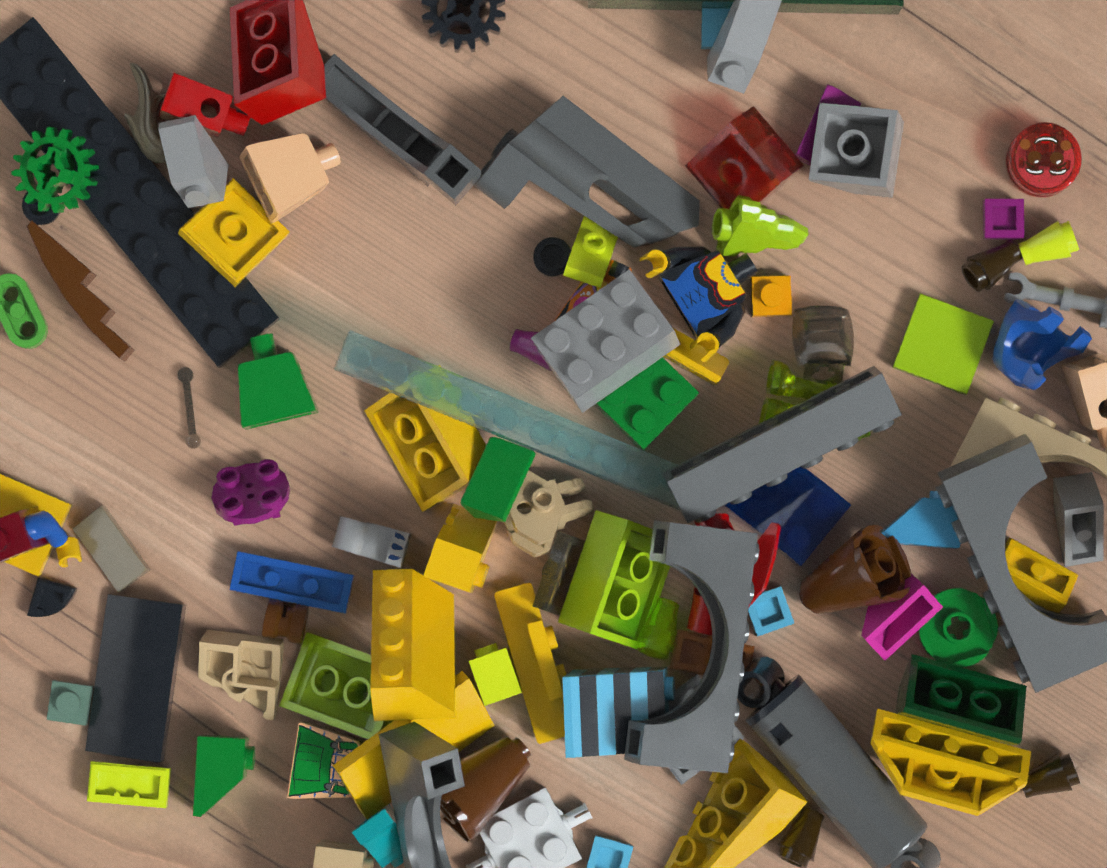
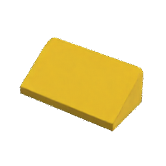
[663,327,729,385]
[1005,537,1079,613]

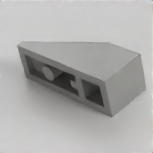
[707,0,782,94]

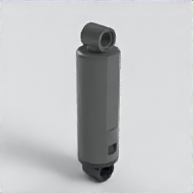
[737,657,941,868]

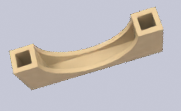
[950,397,1107,479]

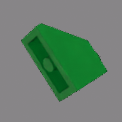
[193,735,255,817]

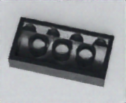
[85,594,186,762]

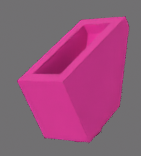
[861,573,943,661]

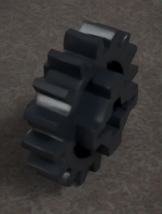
[421,0,506,53]

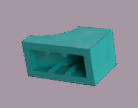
[352,804,404,868]

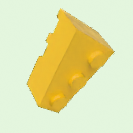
[423,504,497,593]

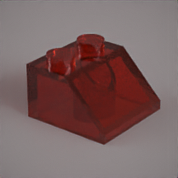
[685,106,804,209]

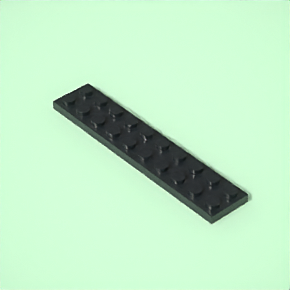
[0,17,280,368]

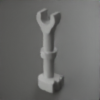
[1004,272,1107,329]

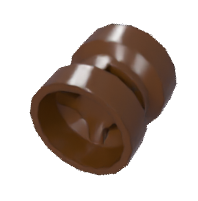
[262,598,309,644]

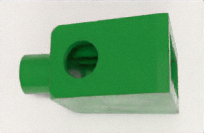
[238,333,319,430]

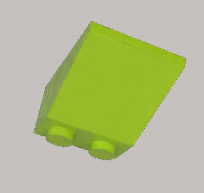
[279,632,394,739]

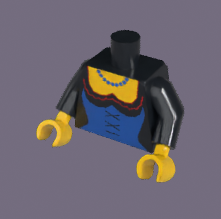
[639,246,758,362]

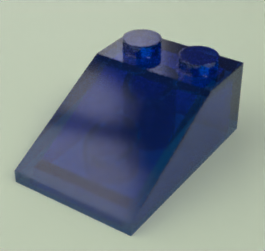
[723,466,851,567]

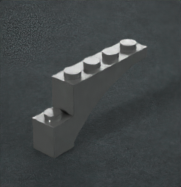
[324,54,481,206]

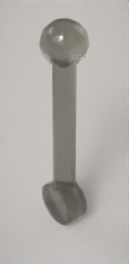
[177,367,201,449]

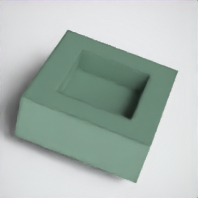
[46,680,94,726]

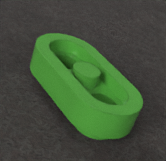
[0,273,48,349]

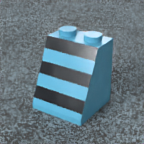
[563,667,675,758]

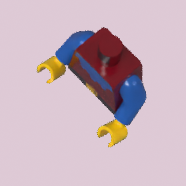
[0,506,82,568]

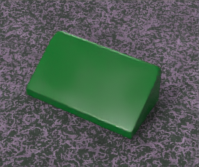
[460,437,536,522]

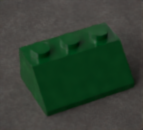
[895,654,1027,745]

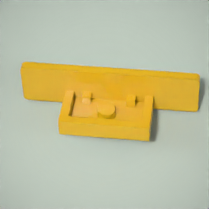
[494,583,566,744]

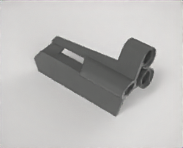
[473,96,700,248]

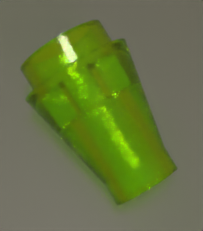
[637,598,680,660]

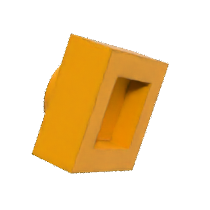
[750,275,792,317]

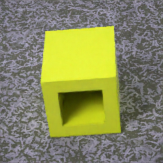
[469,643,522,706]

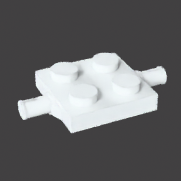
[466,788,592,868]

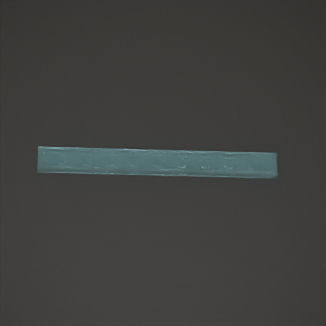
[334,330,680,510]

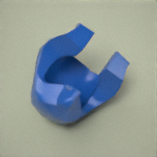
[992,299,1092,390]

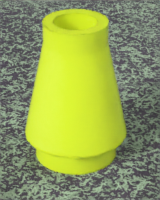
[1018,221,1079,265]

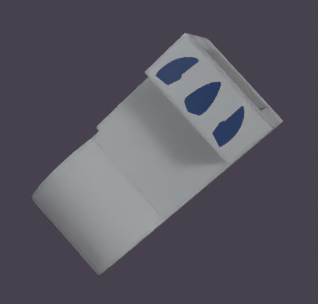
[332,516,411,568]

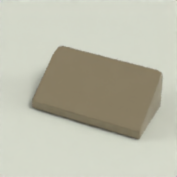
[73,506,151,593]

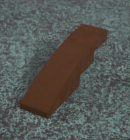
[26,220,135,362]

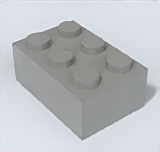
[531,269,680,413]

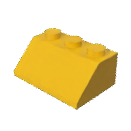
[364,365,486,512]

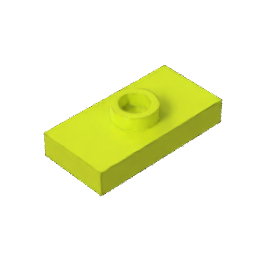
[563,216,618,288]
[87,761,171,808]

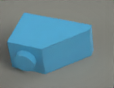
[881,491,960,549]

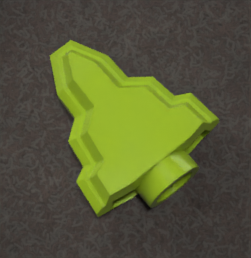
[712,195,809,257]

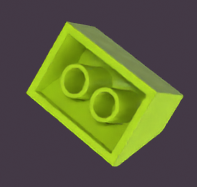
[558,510,670,651]

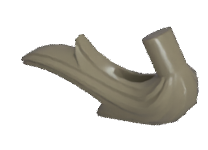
[124,63,166,163]

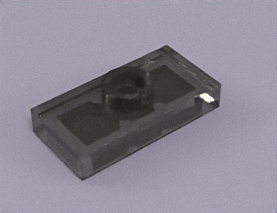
[533,531,585,616]

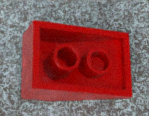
[230,0,326,125]

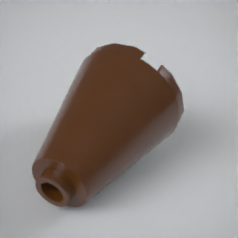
[799,525,911,614]
[440,736,531,842]

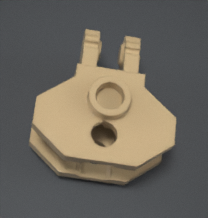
[504,471,594,557]

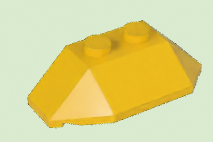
[870,708,1031,816]

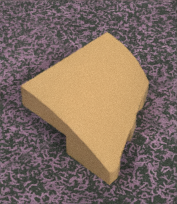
[198,629,284,720]

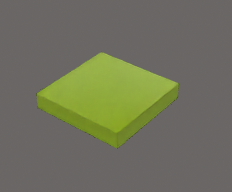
[892,293,994,395]

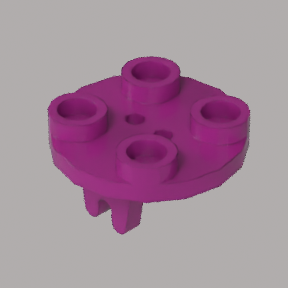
[211,459,290,526]

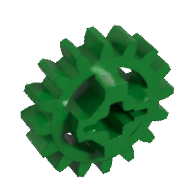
[11,127,99,213]

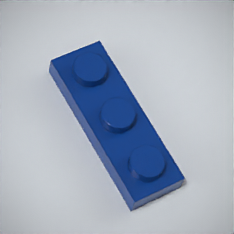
[230,551,355,614]

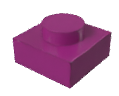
[983,199,1024,239]

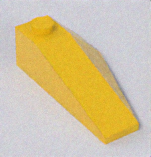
[664,739,807,868]

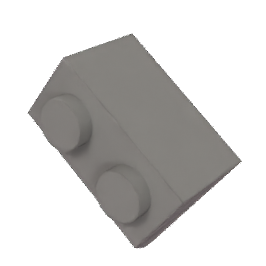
[809,103,904,198]

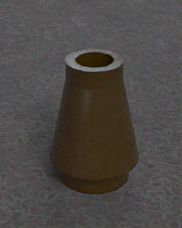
[961,240,1022,292]
[1022,753,1080,798]
[777,807,825,868]

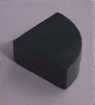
[27,578,78,617]

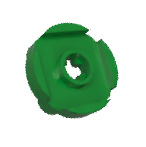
[917,588,998,667]

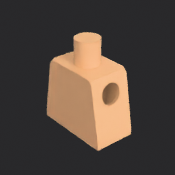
[239,133,341,224]
[1062,353,1107,448]

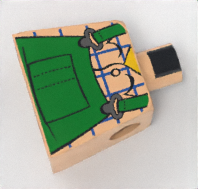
[287,721,362,799]

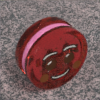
[1005,122,1082,198]

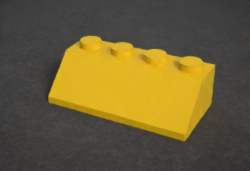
[370,569,455,721]

